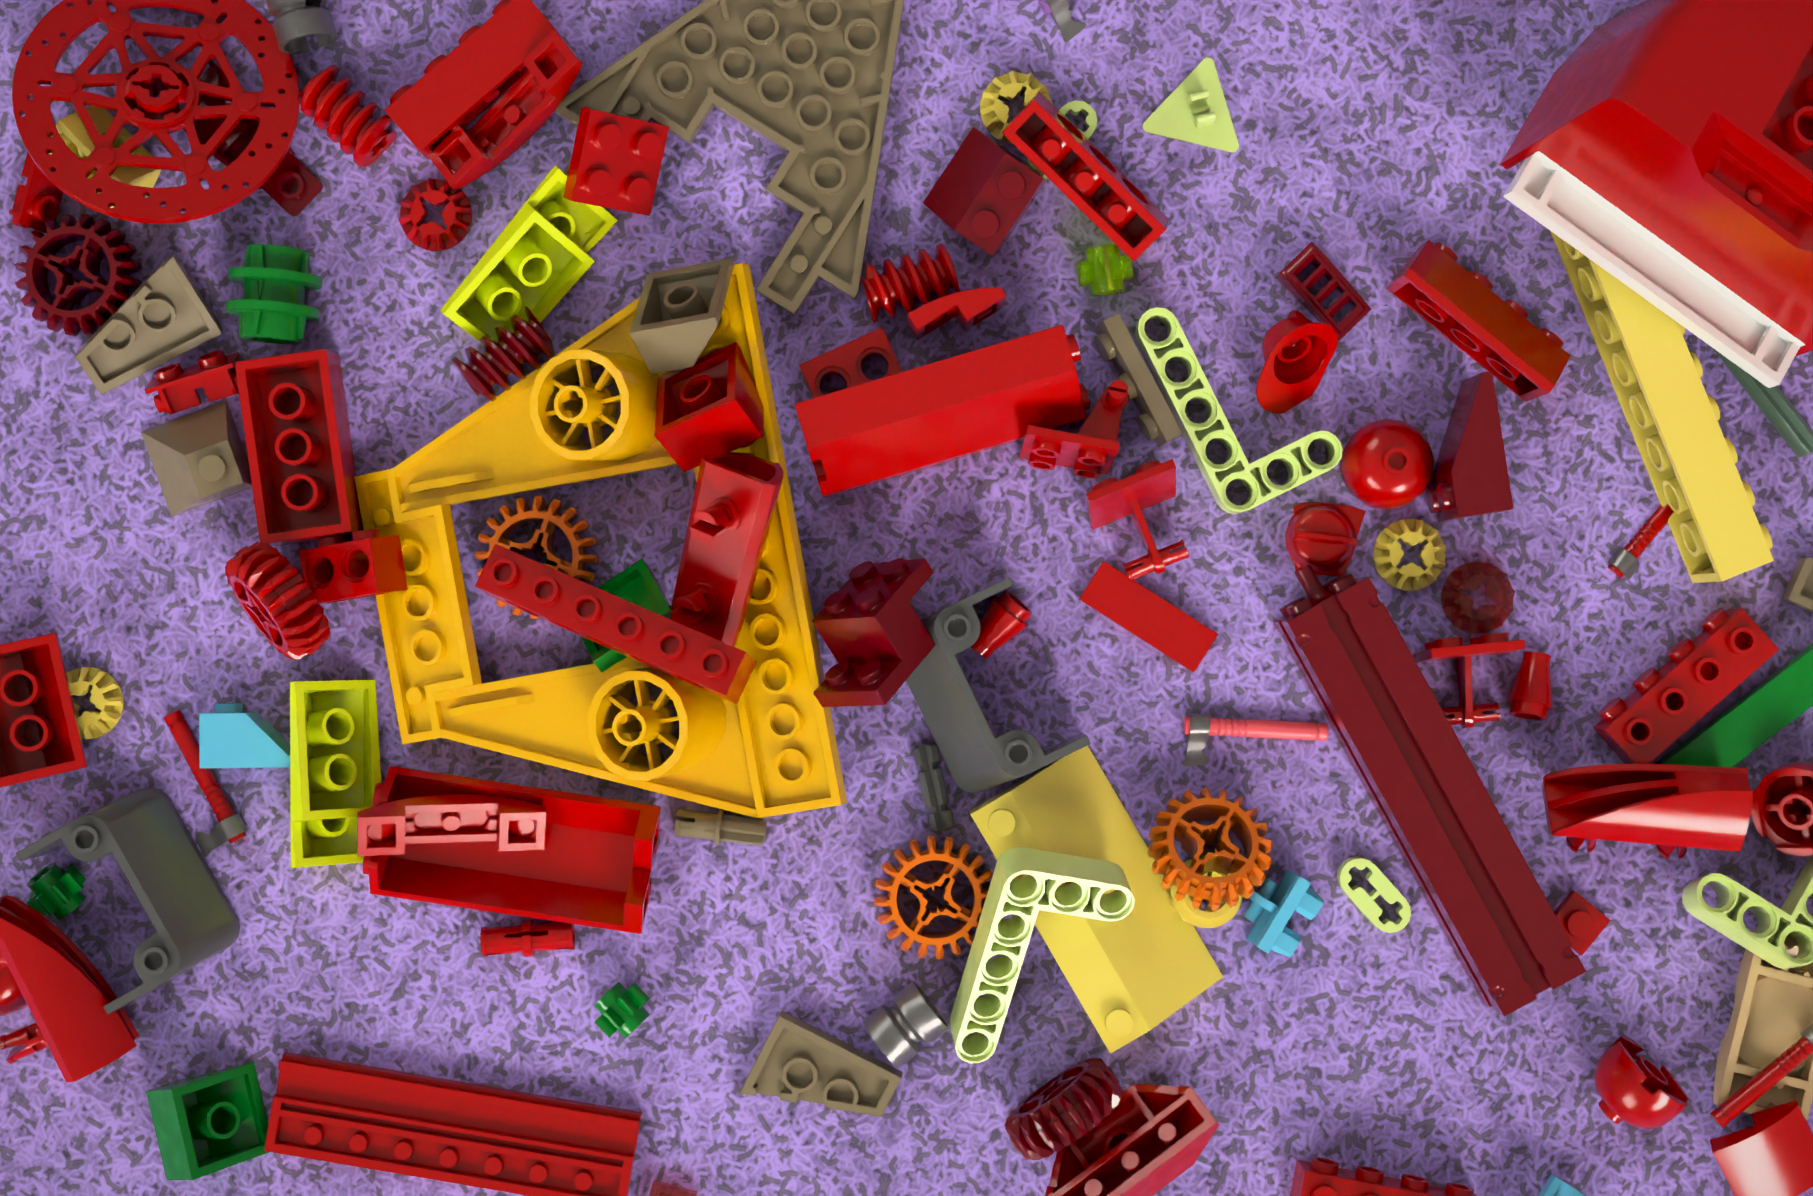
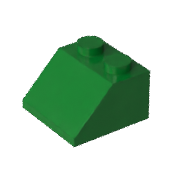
[146,1062,269,1180]

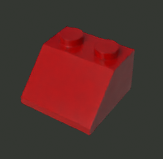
[654,342,764,472]

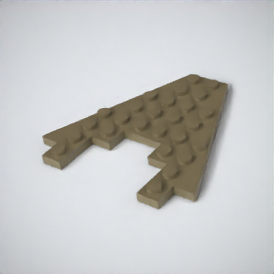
[554,0,904,316]

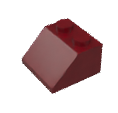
[923,127,1048,256]

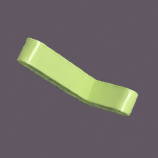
[1134,307,1343,514]
[950,847,1135,1063]
[1682,855,1813,969]

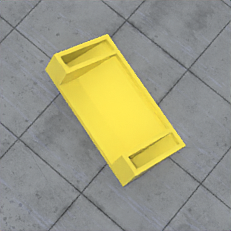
[969,745,1223,1054]

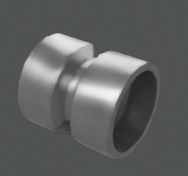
[265,0,338,54]
[863,981,949,1068]

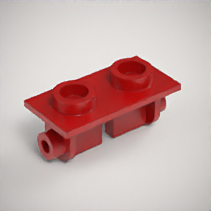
[9,152,64,234]
[145,350,240,415]

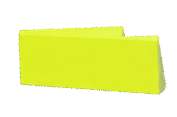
[440,165,618,343]
[290,680,381,868]

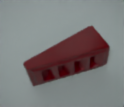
[1275,242,1371,341]

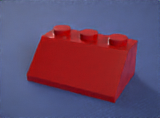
[0,633,88,788]

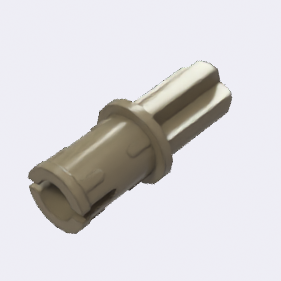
[675,808,767,846]

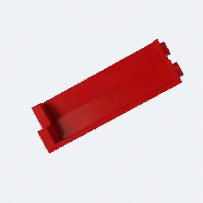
[795,324,1090,498]
[363,766,661,934]

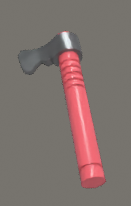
[1183,713,1328,766]

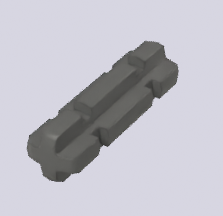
[913,743,954,832]

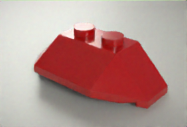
[1045,1084,1219,1196]

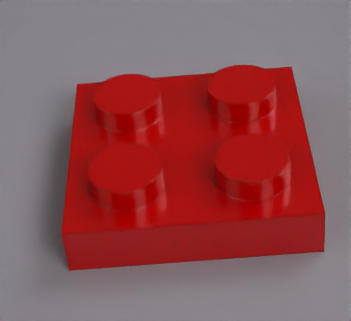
[563,107,669,216]

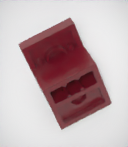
[812,558,935,707]

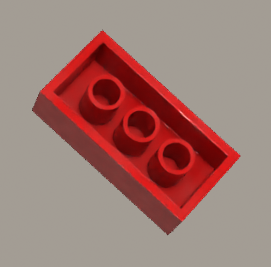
[235,349,364,546]

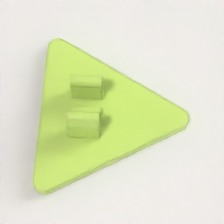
[1142,57,1239,153]

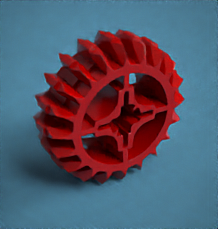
[225,541,330,660]

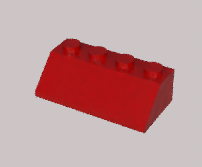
[1386,240,1571,402]

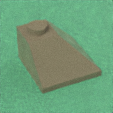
[630,258,734,374]
[141,401,252,517]

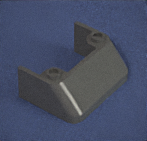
[906,577,1091,793]
[16,788,240,1015]

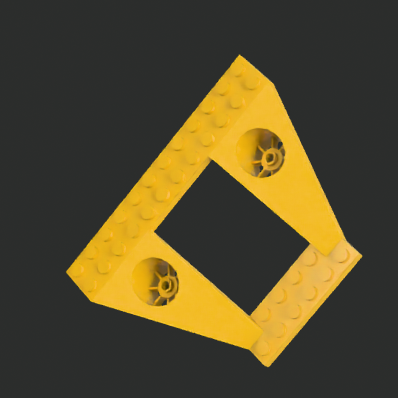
[354,263,847,818]

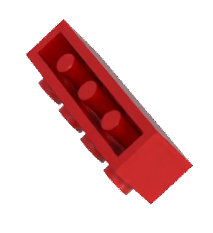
[1593,608,1779,764]
[1290,1157,1477,1196]

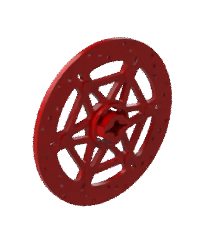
[12,0,300,224]

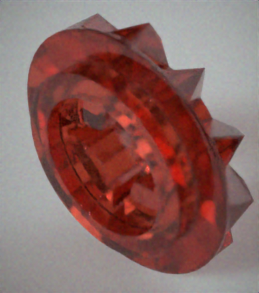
[1441,562,1515,634]

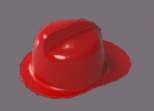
[1256,310,1338,414]
[1285,502,1366,577]

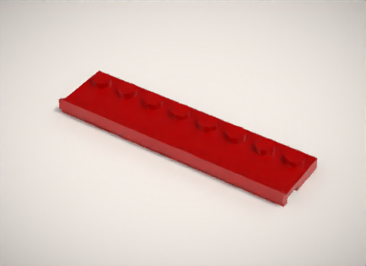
[264,1052,643,1196]

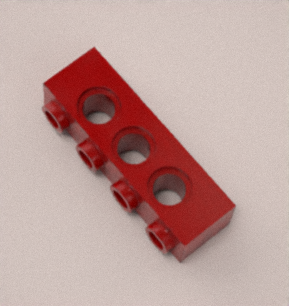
[1002,92,1169,262]

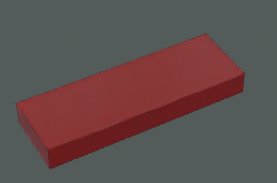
[1079,561,1218,672]

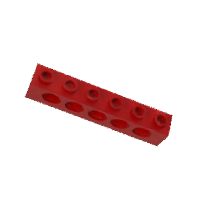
[475,544,756,704]

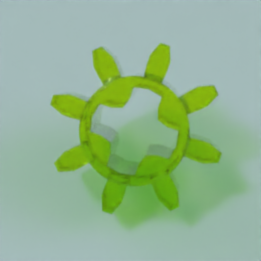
[1076,245,1134,297]

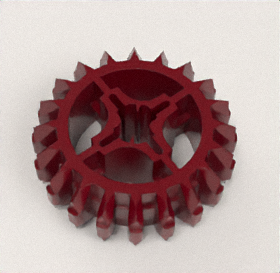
[14,213,143,337]
[1004,1058,1124,1160]

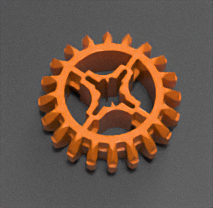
[475,496,599,619]
[1147,786,1273,911]
[874,835,993,959]

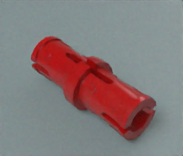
[480,920,575,957]

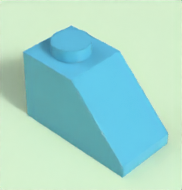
[199,703,290,768]

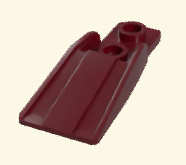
[183,59,323,217]

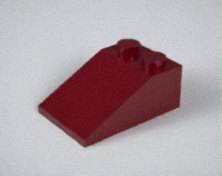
[1426,371,1514,522]

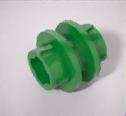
[225,244,322,345]

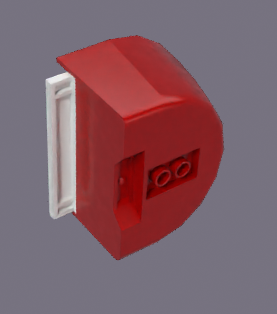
[1500,0,1813,388]

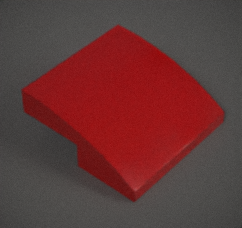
[907,288,1006,340]
[1710,1100,1813,1196]

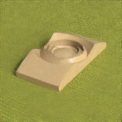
[1713,926,1813,1121]

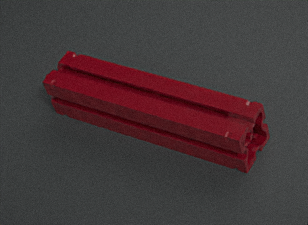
[1273,563,1586,1017]

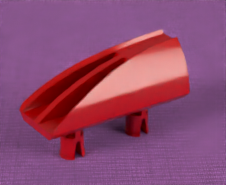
[670,452,784,647]
[1542,764,1753,860]
[0,895,139,1082]

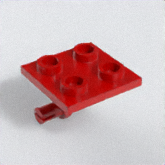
[1019,380,1128,478]
[1086,459,1189,582]
[1413,632,1525,729]

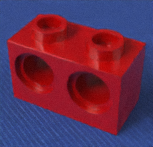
[799,327,902,398]
[299,529,408,604]

